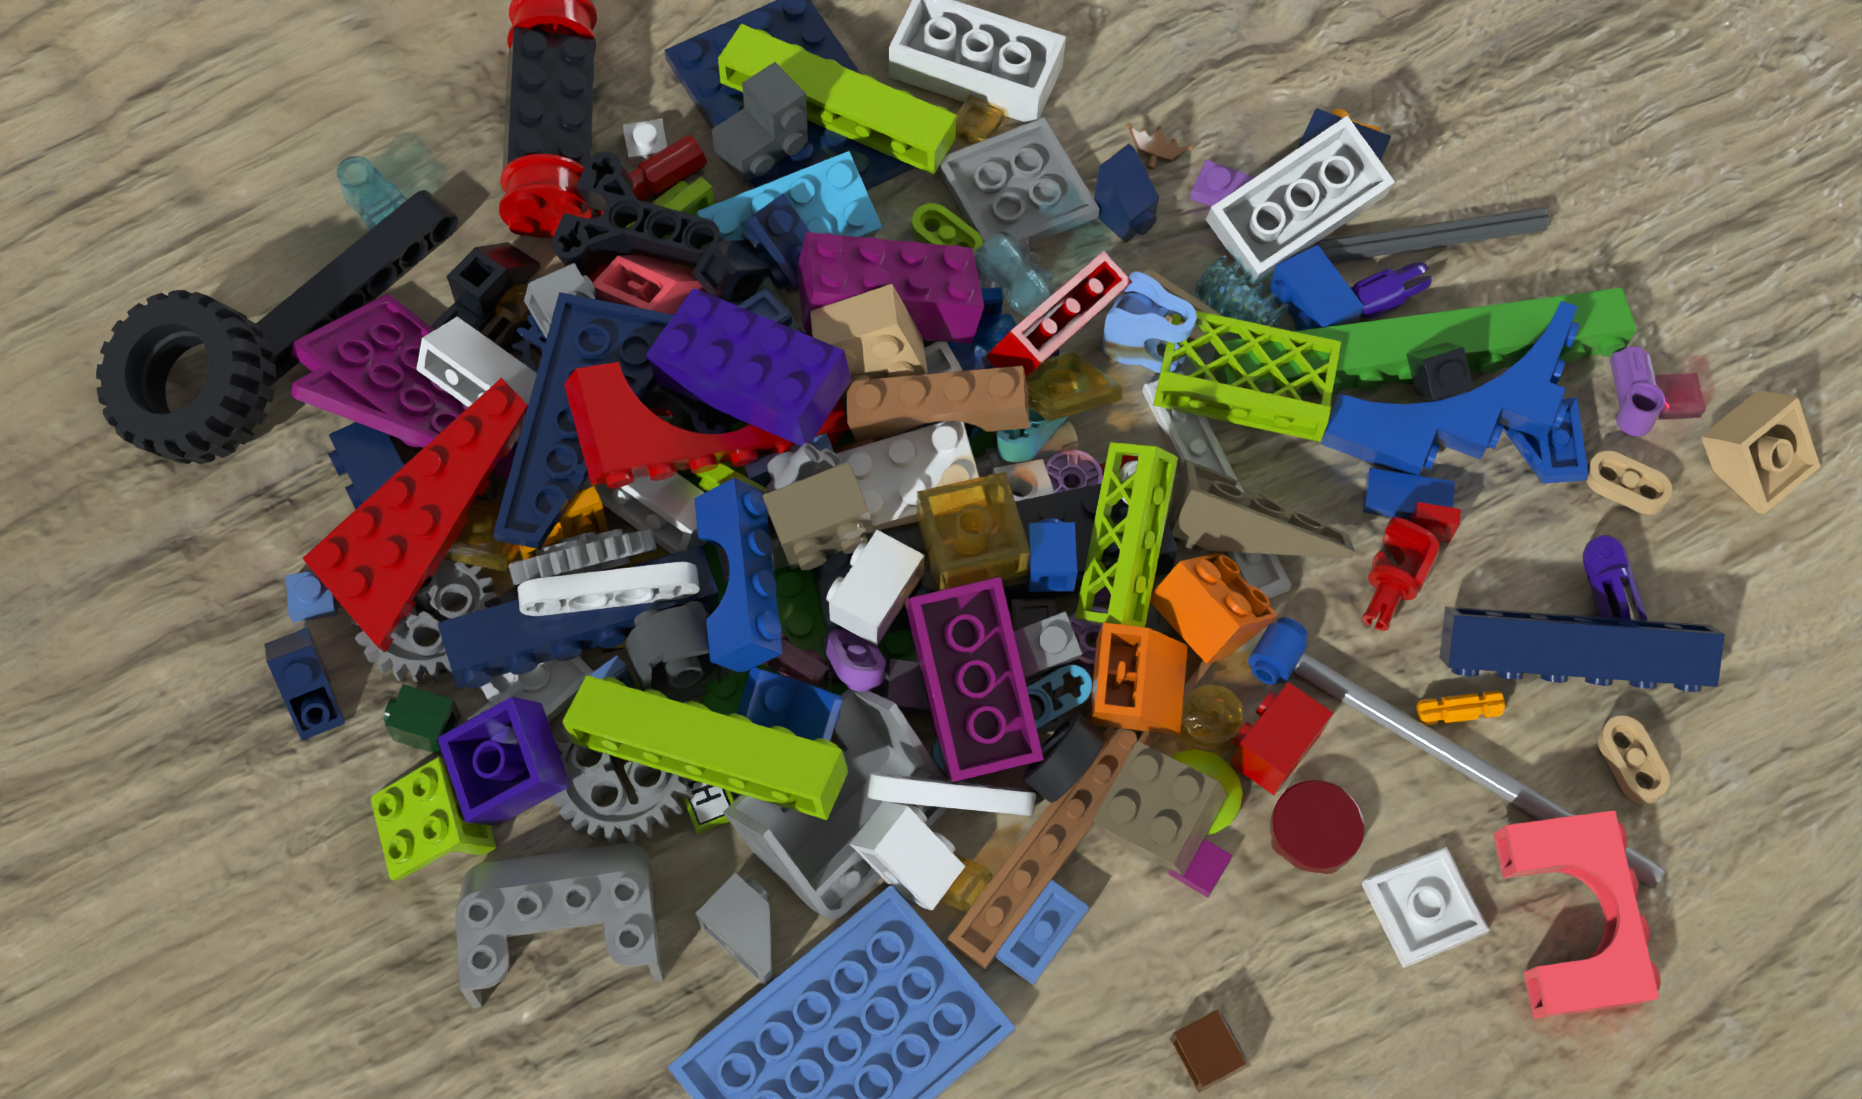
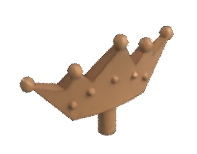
[1126,123,1194,170]

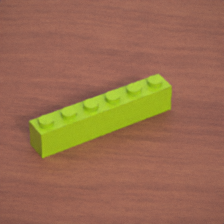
[718,24,957,175]
[562,675,849,820]

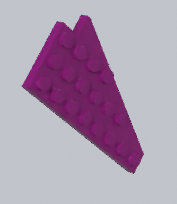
[291,294,611,515]

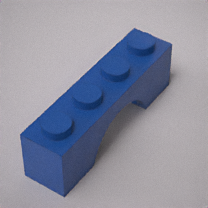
[694,478,783,673]

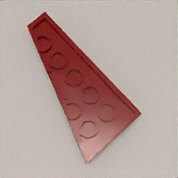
[302,377,528,653]

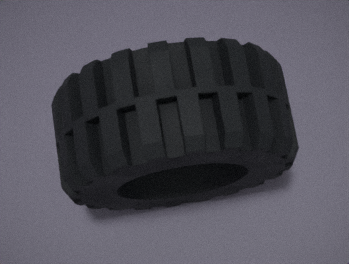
[96,290,276,464]

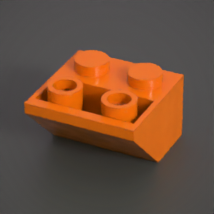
[1150,552,1278,664]
[1089,622,1188,735]

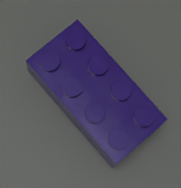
[646,288,852,446]

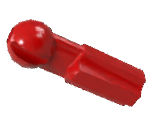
[595,134,707,216]

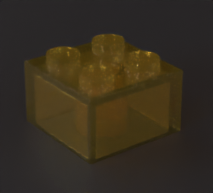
[916,471,1030,591]

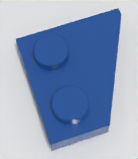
[1503,398,1588,484]

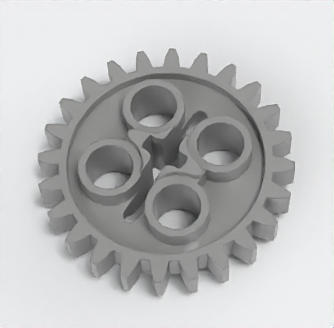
[508,529,657,585]
[350,546,500,684]
[551,727,695,845]

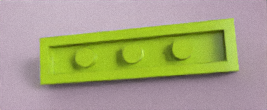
[1075,442,1178,627]

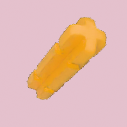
[1415,690,1505,726]

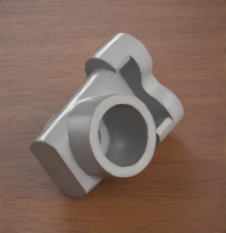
[766,443,841,493]

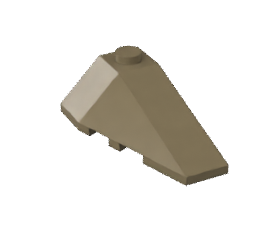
[1168,459,1355,559]

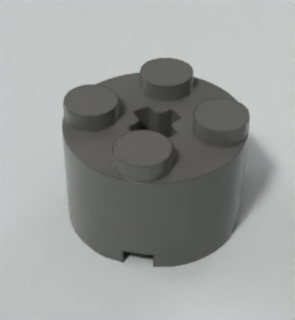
[626,601,730,703]

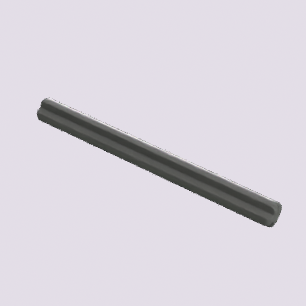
[1315,207,1550,263]

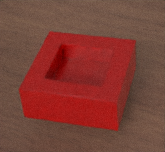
[1408,502,1461,543]

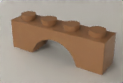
[847,366,1030,442]

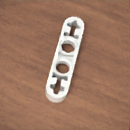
[518,562,700,616]
[867,773,1036,816]

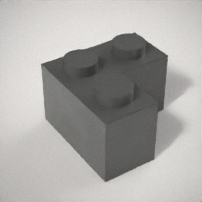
[712,62,808,184]

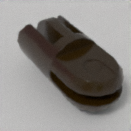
[475,284,532,354]

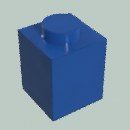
[1026,518,1077,592]

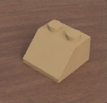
[1701,390,1821,514]

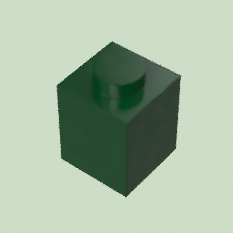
[384,684,461,756]

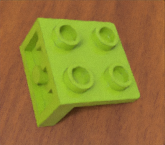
[371,757,497,881]

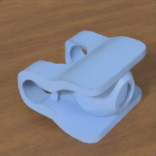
[1100,271,1197,373]

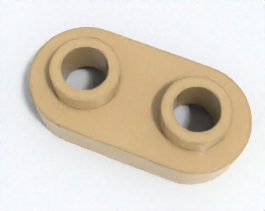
[1586,450,1673,515]
[1598,715,1670,804]

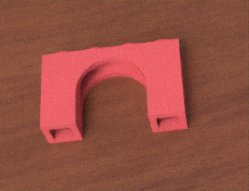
[1493,810,1661,1019]

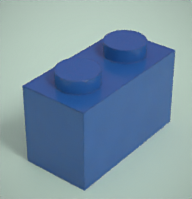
[1270,245,1364,331]

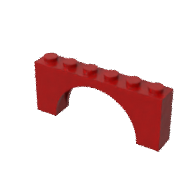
[564,333,850,488]

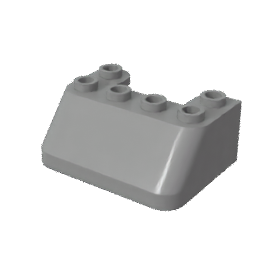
[723,688,947,919]
[455,843,663,1008]

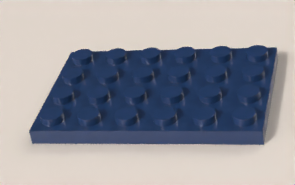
[664,0,916,191]

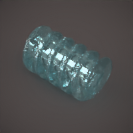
[1195,255,1289,328]

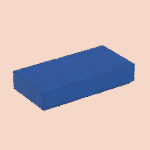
[1363,468,1455,520]

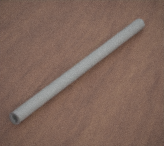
[1293,653,1666,888]

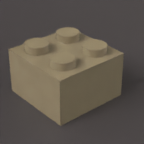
[762,462,875,570]
[1092,741,1227,876]

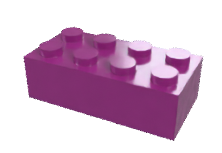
[796,232,984,344]
[904,577,1044,782]

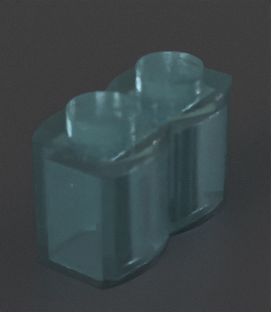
[974,231,1056,317]

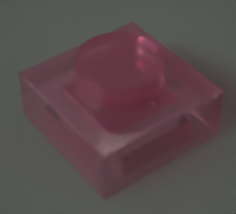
[1654,373,1706,420]

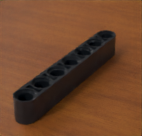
[256,190,458,386]

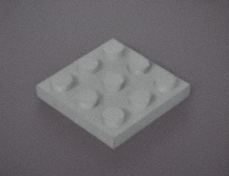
[937,117,1100,261]

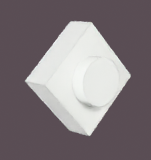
[623,119,668,167]

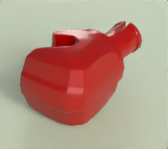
[1362,517,1439,631]

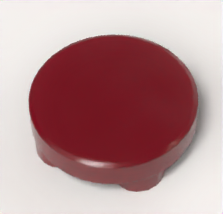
[1270,780,1365,874]

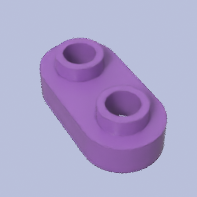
[826,628,886,692]

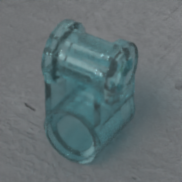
[336,156,407,230]

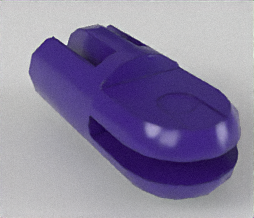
[1351,262,1432,319]
[1583,535,1648,620]

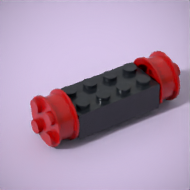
[499,0,597,238]

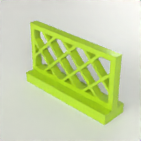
[1153,310,1341,442]

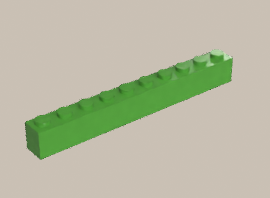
[1212,288,1637,397]

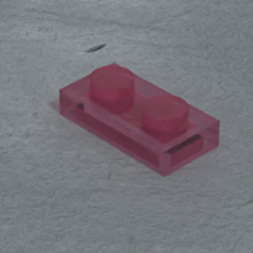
[764,631,830,690]

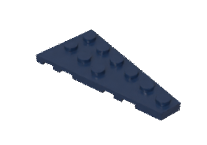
[493,292,673,549]

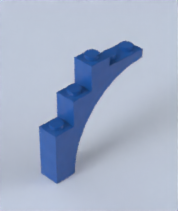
[1321,301,1580,476]

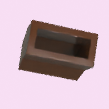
[1170,1009,1251,1093]

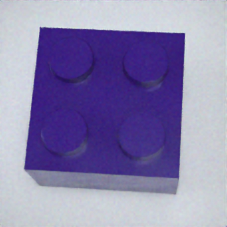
[437,697,571,826]

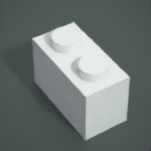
[826,530,924,646]
[850,801,965,910]

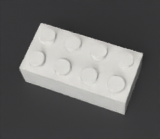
[888,0,1066,123]
[1206,116,1395,286]
[836,421,988,531]

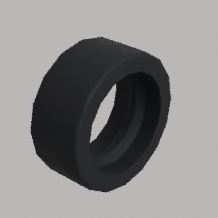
[1023,713,1106,803]

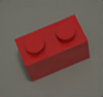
[1229,682,1333,796]

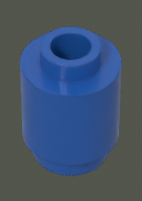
[1248,617,1308,685]

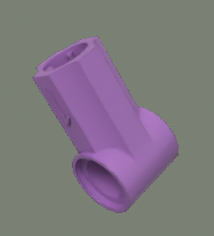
[1610,346,1665,436]

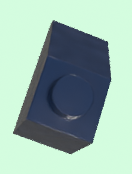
[1094,144,1159,243]

